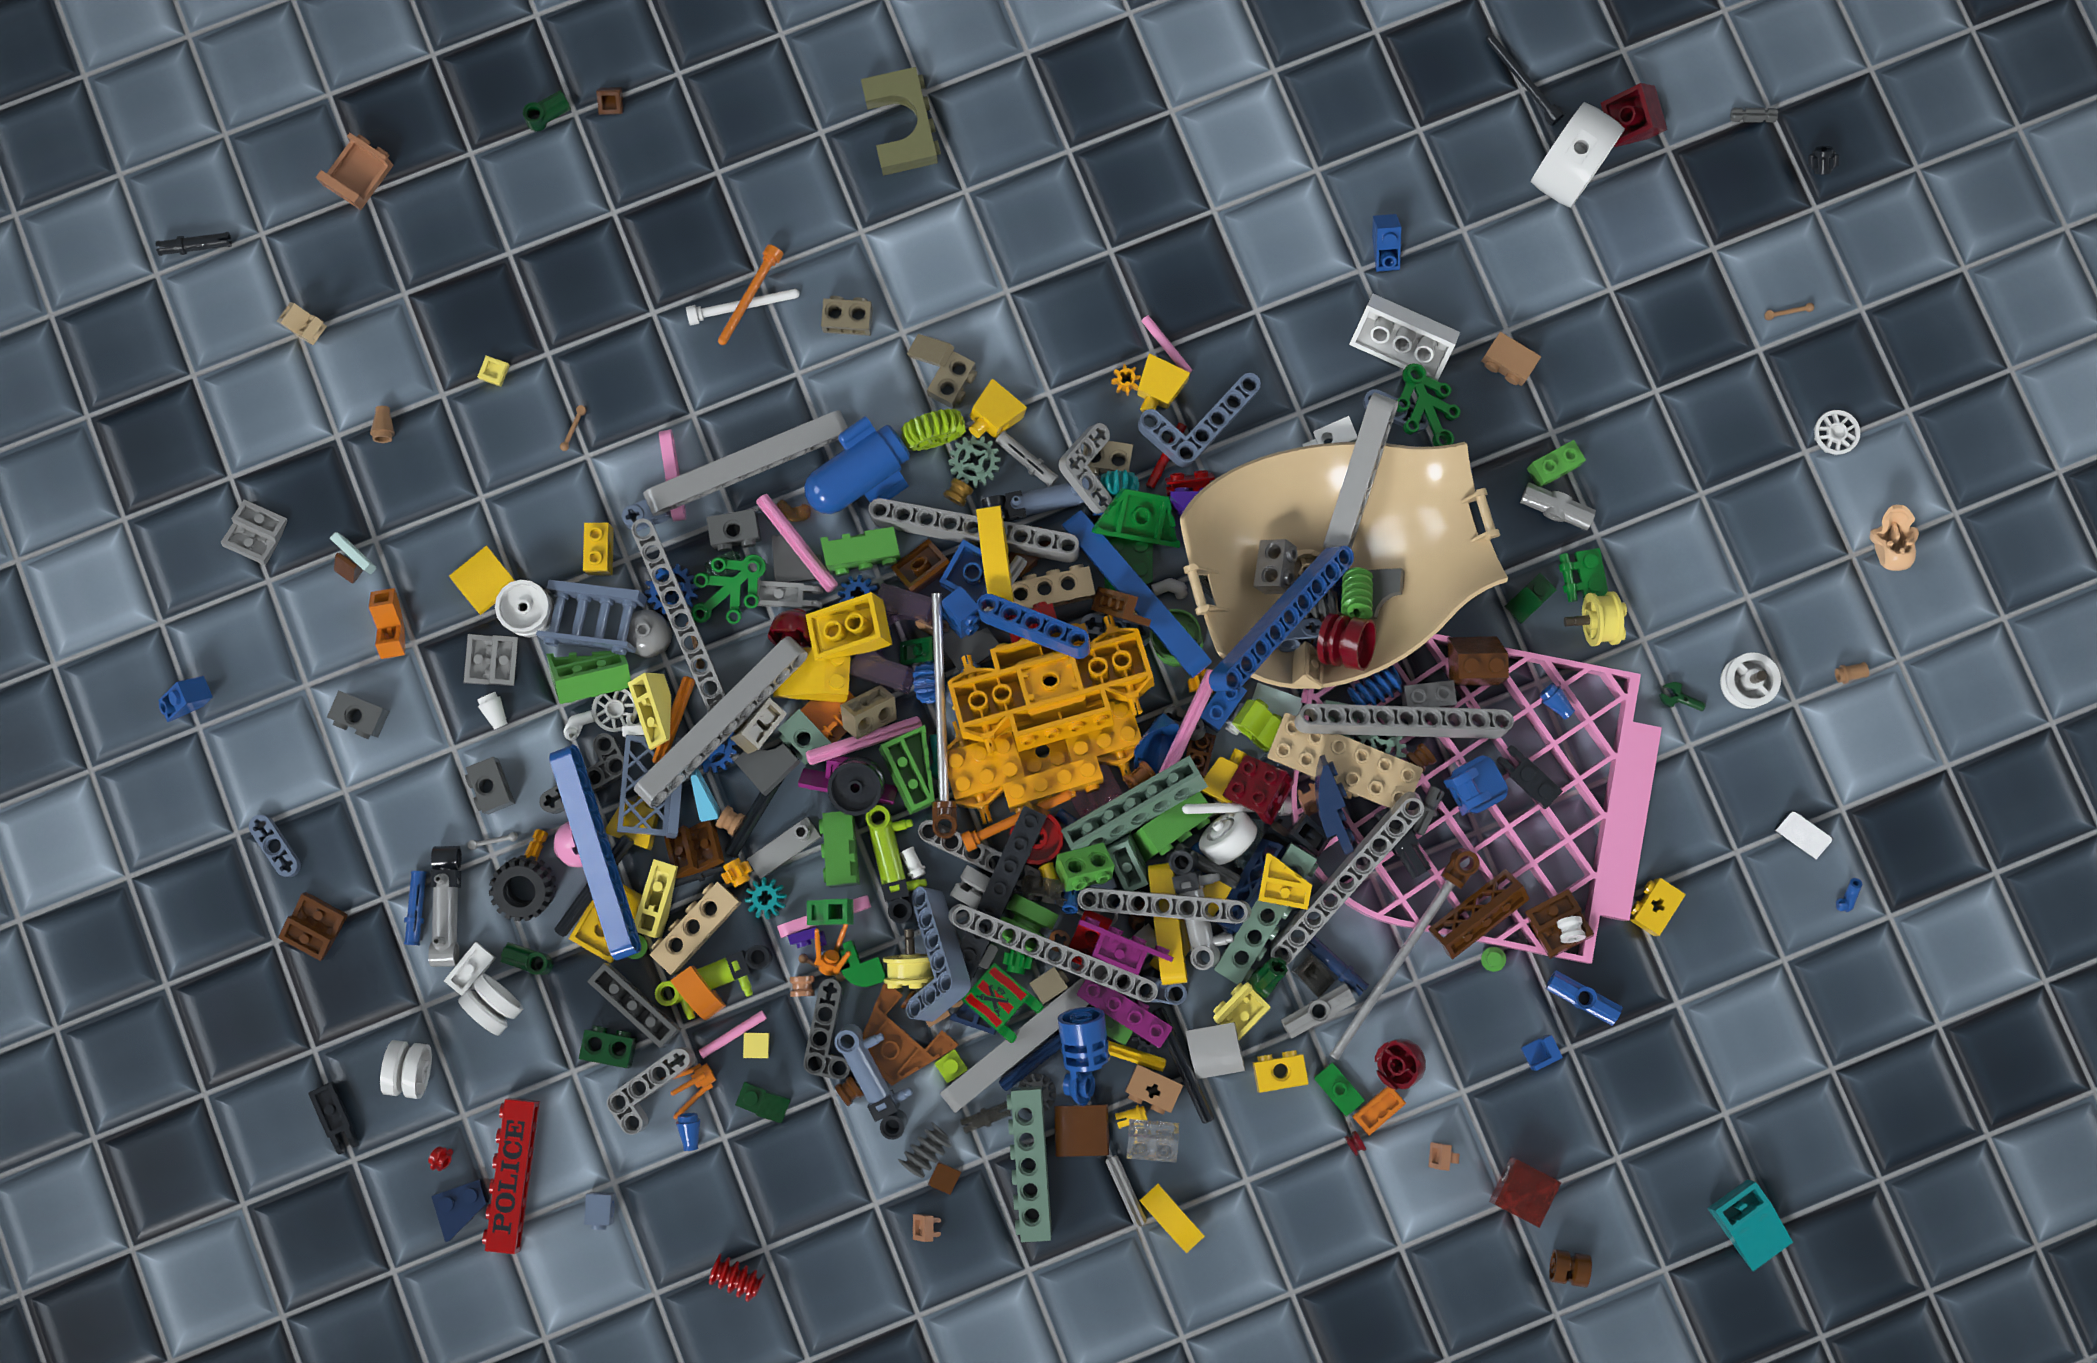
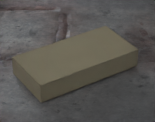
[907,334,955,368]

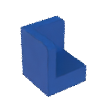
[1521,1035,1563,1071]

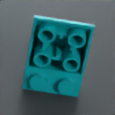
[1707,1179,1793,1271]

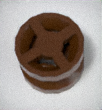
[1406,743,1437,773]
[834,1075,864,1107]

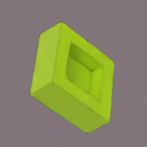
[934,1049,968,1084]

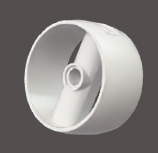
[1531,102,1625,208]

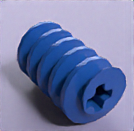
[1347,665,1403,706]

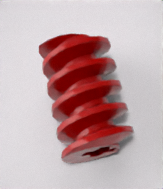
[709,1253,766,1302]

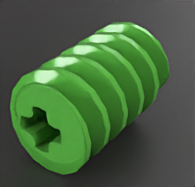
[1341,567,1373,620]

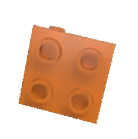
[801,691,855,743]

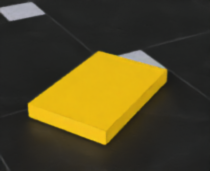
[569,884,642,963]

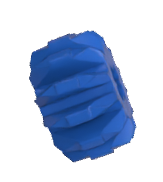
[837,575,879,603]
[913,662,947,704]

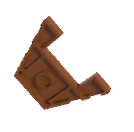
[863,983,959,1086]

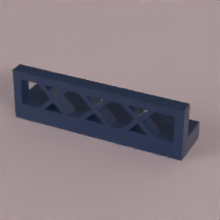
[1214,838,1287,935]

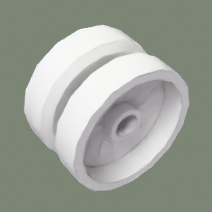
[495,580,554,637]
[458,973,523,1036]
[380,1040,432,1099]

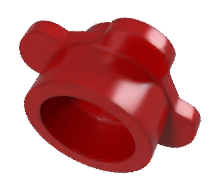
[428,1146,453,1171]

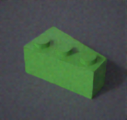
[820,527,901,576]

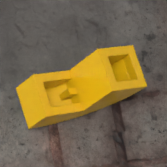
[1139,1184,1205,1253]

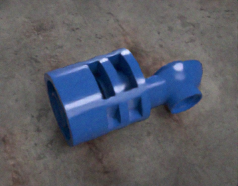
[1057,1007,1110,1106]

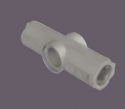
[1520,483,1596,530]
[1281,983,1356,1039]

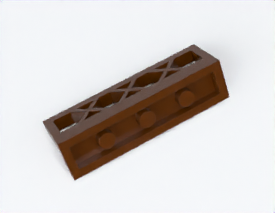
[1091,587,1151,627]
[1428,869,1530,960]

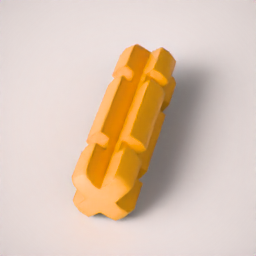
[524,829,548,861]

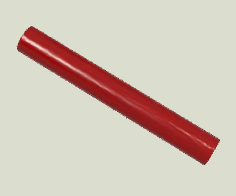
[1146,423,1187,489]

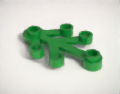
[1396,363,1461,446]
[691,554,766,624]

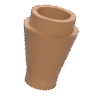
[370,406,395,443]

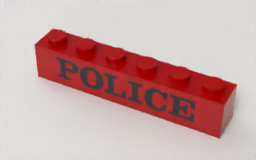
[482,1098,540,1254]

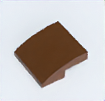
[664,820,725,879]
[1525,889,1594,959]
[278,892,348,961]
[1054,1105,1109,1157]

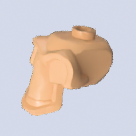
[1870,504,1919,571]

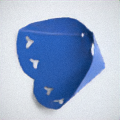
[1134,713,1179,774]

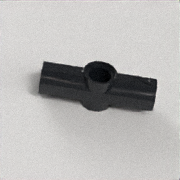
[1374,808,1431,879]

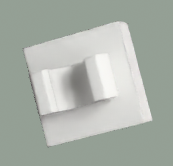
[622,715,645,738]

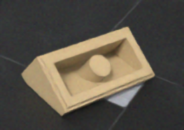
[1292,641,1324,689]

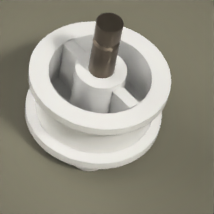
[1720,653,1781,709]

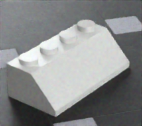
[1349,294,1460,381]

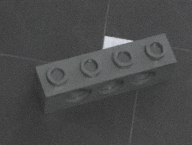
[587,963,682,1048]

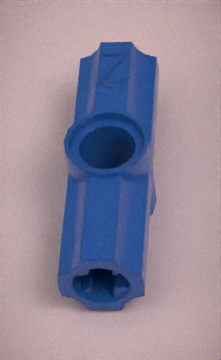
[1545,970,1623,1026]

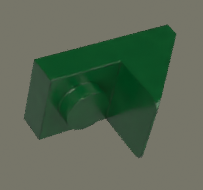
[1504,573,1557,624]
[900,636,934,666]
[735,1082,791,1123]

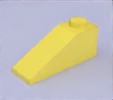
[628,672,671,750]
[634,859,678,938]

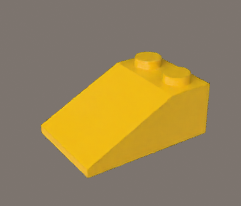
[806,592,893,661]
[773,647,850,703]

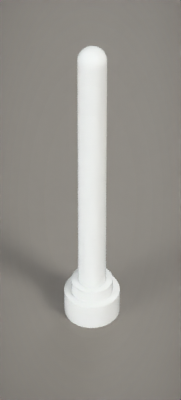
[686,289,800,326]
[1182,796,1292,816]

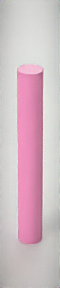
[1141,315,1193,373]
[699,1010,767,1059]

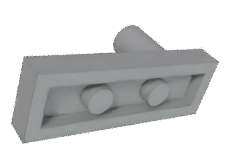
[747,817,821,880]

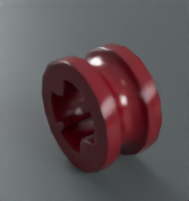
[1344,1131,1367,1156]

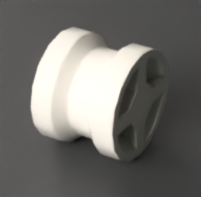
[1557,916,1586,943]

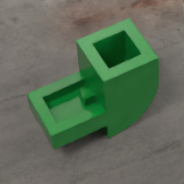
[807,899,854,926]
[840,940,887,987]

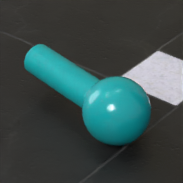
[929,733,938,780]

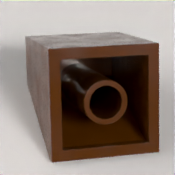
[1447,636,1509,686]

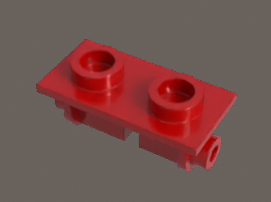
[1165,470,1215,497]

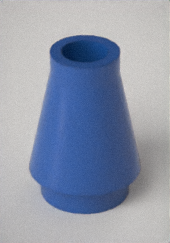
[1539,683,1575,720]
[676,1113,701,1151]

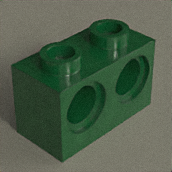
[579,1025,637,1068]

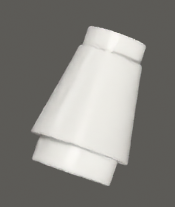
[478,692,508,730]

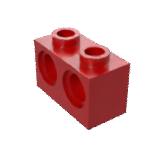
[1069,910,1113,965]

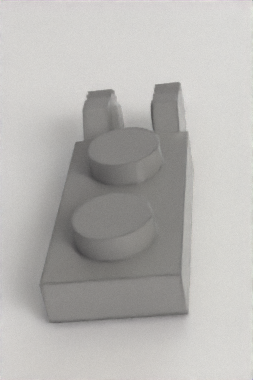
[754,581,824,609]

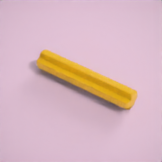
[1107,1040,1166,1071]

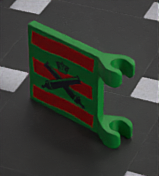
[961,963,1044,1043]

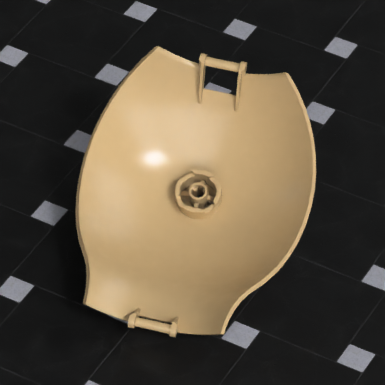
[1180,442,1508,689]

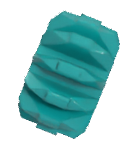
[1100,469,1139,500]
[745,877,787,919]

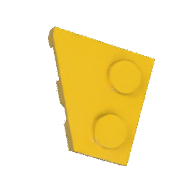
[1258,853,1312,910]

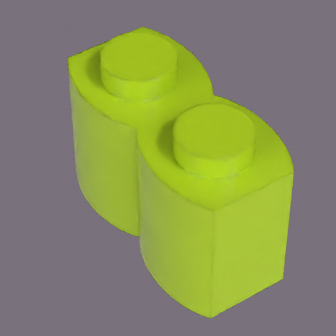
[1232,699,1282,752]

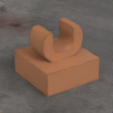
[1297,783,1318,816]
[1428,1142,1460,1171]
[913,1214,941,1242]

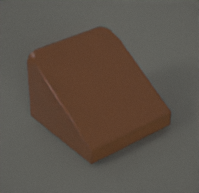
[596,87,623,115]
[334,552,363,583]
[928,1161,961,1195]

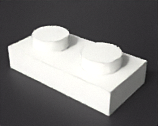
[444,942,496,996]

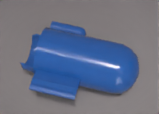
[804,416,910,514]

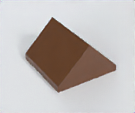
[890,538,950,597]

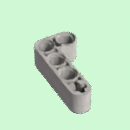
[607,1047,695,1135]

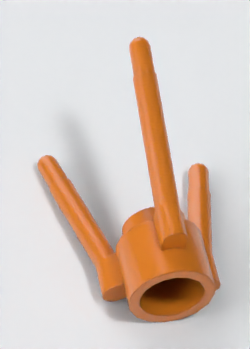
[814,925,851,976]
[660,1063,716,1119]

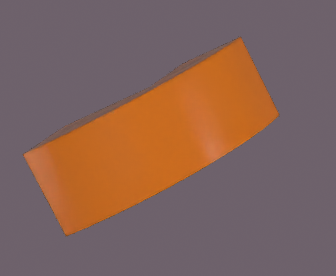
[369,588,405,659]
[670,966,726,1020]

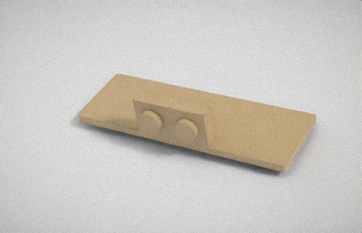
[1267,713,1423,809]

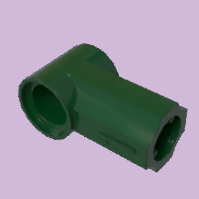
[522,90,572,132]
[500,942,553,975]
[1246,957,1288,999]

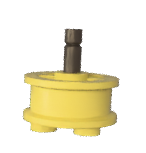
[1564,591,1627,646]
[883,929,934,989]

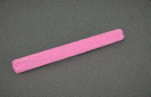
[756,494,838,593]
[1159,669,1213,773]
[806,716,922,765]

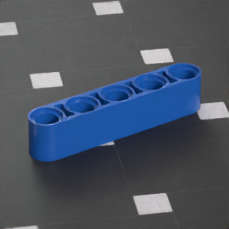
[977,594,1091,659]

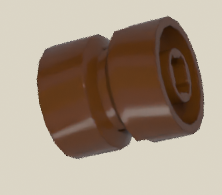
[1549,1249,1592,1288]

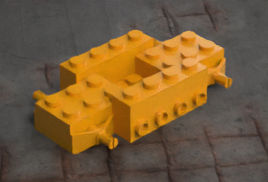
[947,615,1154,756]
[947,699,1142,824]

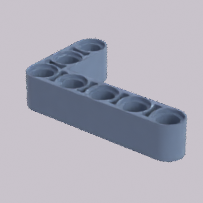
[1138,373,1261,468]
[906,887,971,1022]

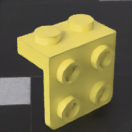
[1213,982,1271,1041]

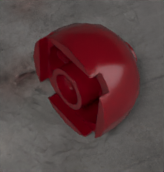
[767,609,812,648]
[1375,1038,1426,1090]

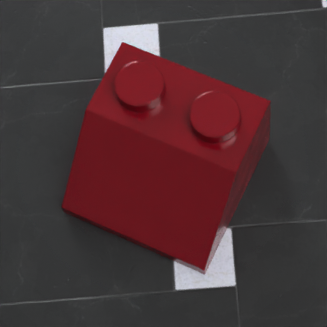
[1601,83,1668,147]

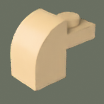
[277,302,327,345]

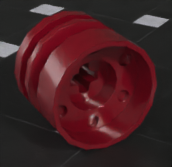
[1317,613,1376,671]

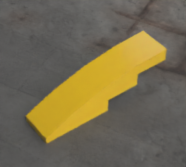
[976,505,1015,609]

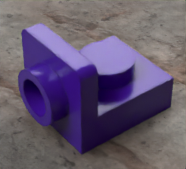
[787,927,827,952]

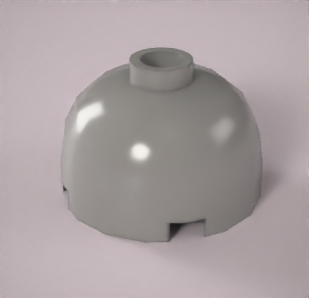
[626,609,672,658]

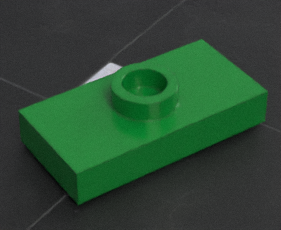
[1313,1062,1365,1117]

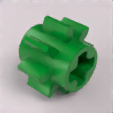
[1002,949,1033,975]

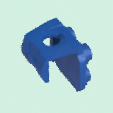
[1443,756,1508,816]

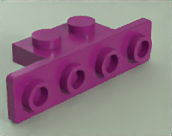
[798,756,898,805]
[1078,916,1174,975]
[1077,979,1172,1048]

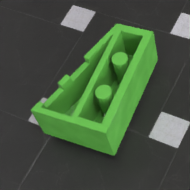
[546,651,631,704]
[879,725,935,815]
[1132,792,1214,862]
[819,811,860,888]

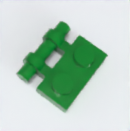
[1558,548,1609,602]

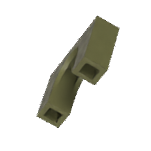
[861,67,941,176]

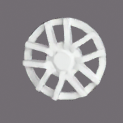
[1814,410,1860,455]
[592,689,638,732]

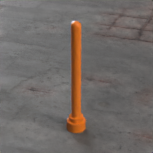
[718,244,784,345]
[960,790,1072,852]

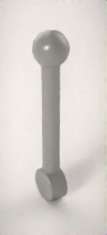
[467,832,518,850]

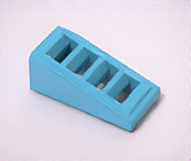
[690,768,720,822]

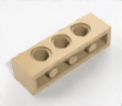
[1008,564,1095,617]
[650,882,742,975]

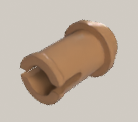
[1835,662,1869,684]

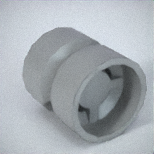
[950,865,991,910]

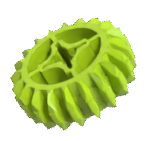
[901,408,966,451]

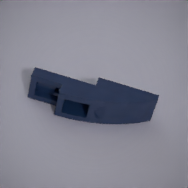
[1315,755,1356,855]

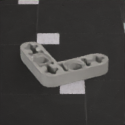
[1059,423,1112,514]

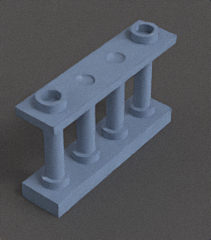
[536,580,647,655]

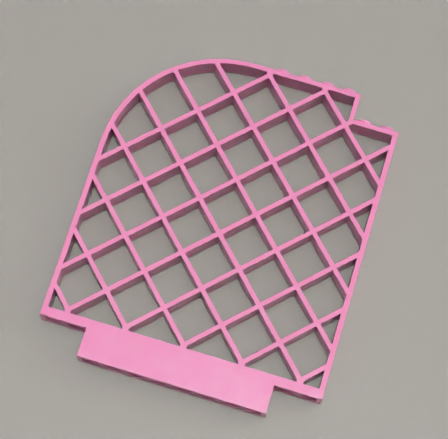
[1290,634,1662,964]

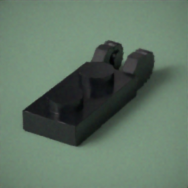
[1496,745,1563,809]
[308,1081,359,1155]

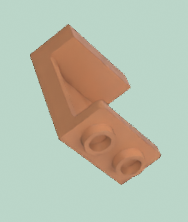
[316,133,394,210]

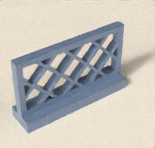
[617,735,682,839]

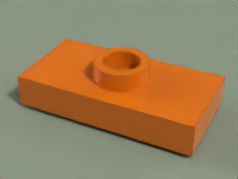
[1352,1086,1406,1136]

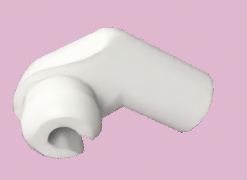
[1151,578,1188,599]
[564,710,595,741]

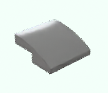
[221,500,288,565]
[463,634,518,686]
[1186,1022,1246,1079]

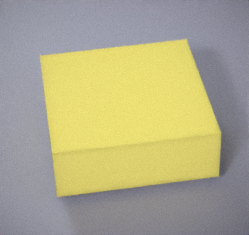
[477,355,510,387]
[743,1033,770,1058]

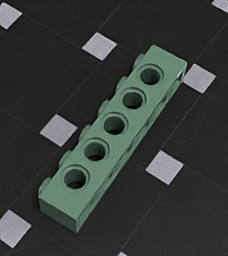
[1061,755,1208,850]
[1214,842,1319,985]
[1007,1086,1052,1242]

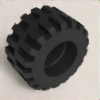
[489,855,557,922]

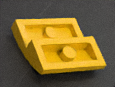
[449,546,515,615]

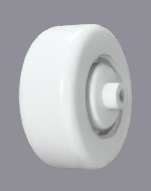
[1199,812,1257,865]

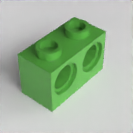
[1527,440,1586,487]
[1055,842,1114,892]

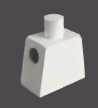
[1302,416,1357,447]

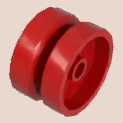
[1010,814,1063,866]

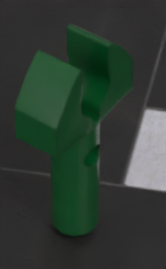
[1659,682,1706,711]

